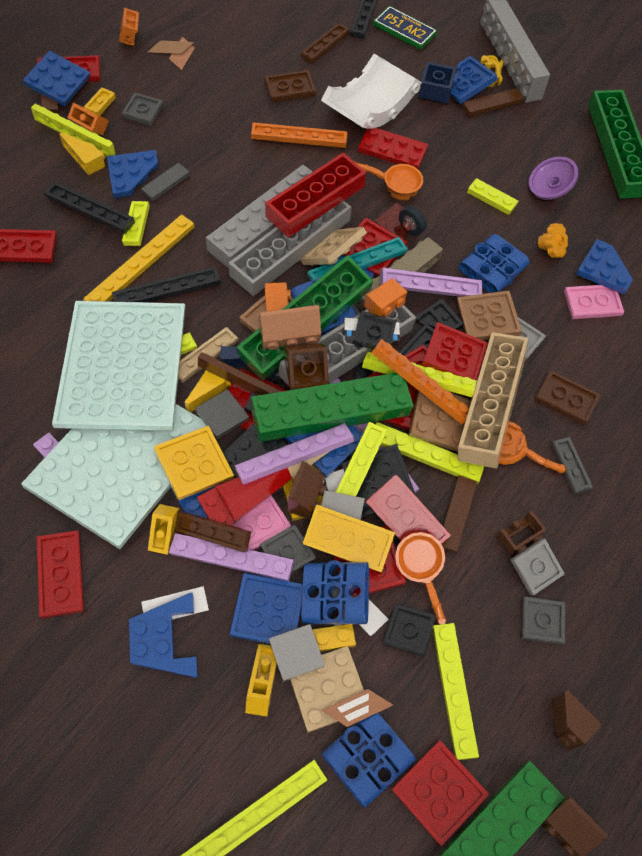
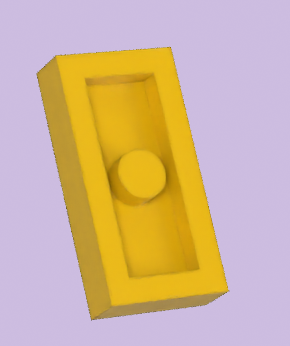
[84,87,116,115]
[312,624,356,652]

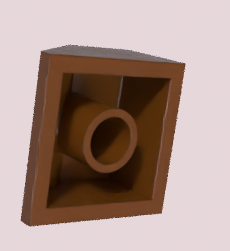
[284,343,329,389]
[288,461,327,520]
[552,690,602,750]
[542,797,608,856]

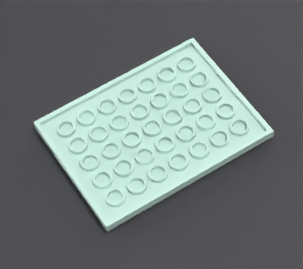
[52,301,186,430]
[21,404,206,549]

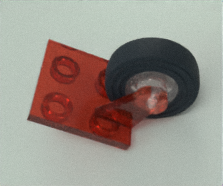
[375,203,427,239]

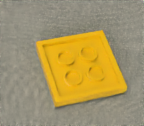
[153,425,234,501]

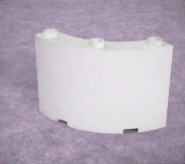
[321,54,422,129]

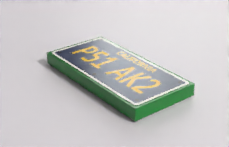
[373,6,437,50]

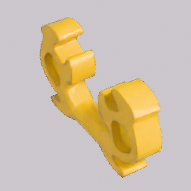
[480,55,503,87]

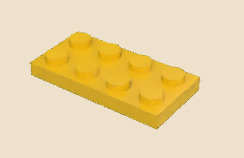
[303,505,395,572]

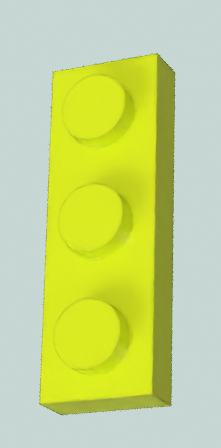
[467,178,518,215]
[122,201,150,246]

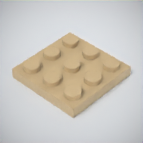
[300,227,367,266]
[290,646,364,733]

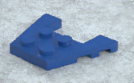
[129,593,198,678]

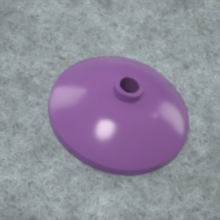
[529,157,579,199]

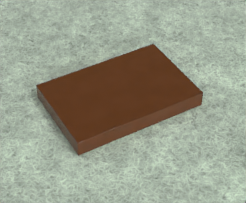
[264,70,316,102]
[535,370,601,425]

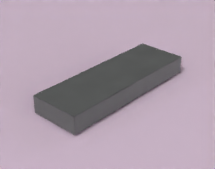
[141,163,190,202]
[551,437,593,494]

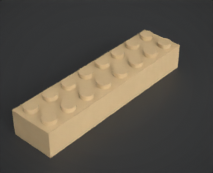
[458,332,528,469]

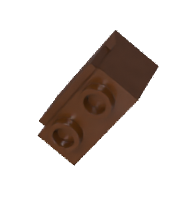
[496,511,547,555]

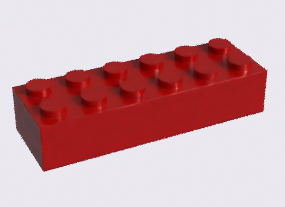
[265,153,366,238]

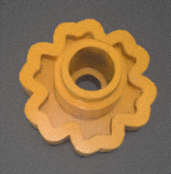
[538,223,568,258]

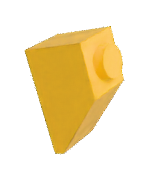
[148,504,179,555]

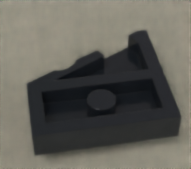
[415,299,464,330]

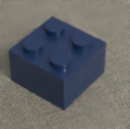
[418,62,456,103]

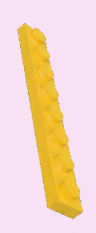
[83,214,195,302]

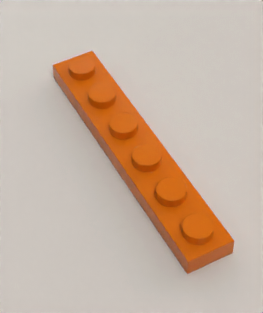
[251,123,347,148]
[371,339,469,425]

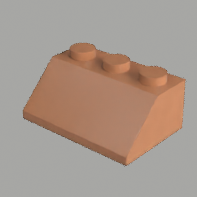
[260,305,321,350]

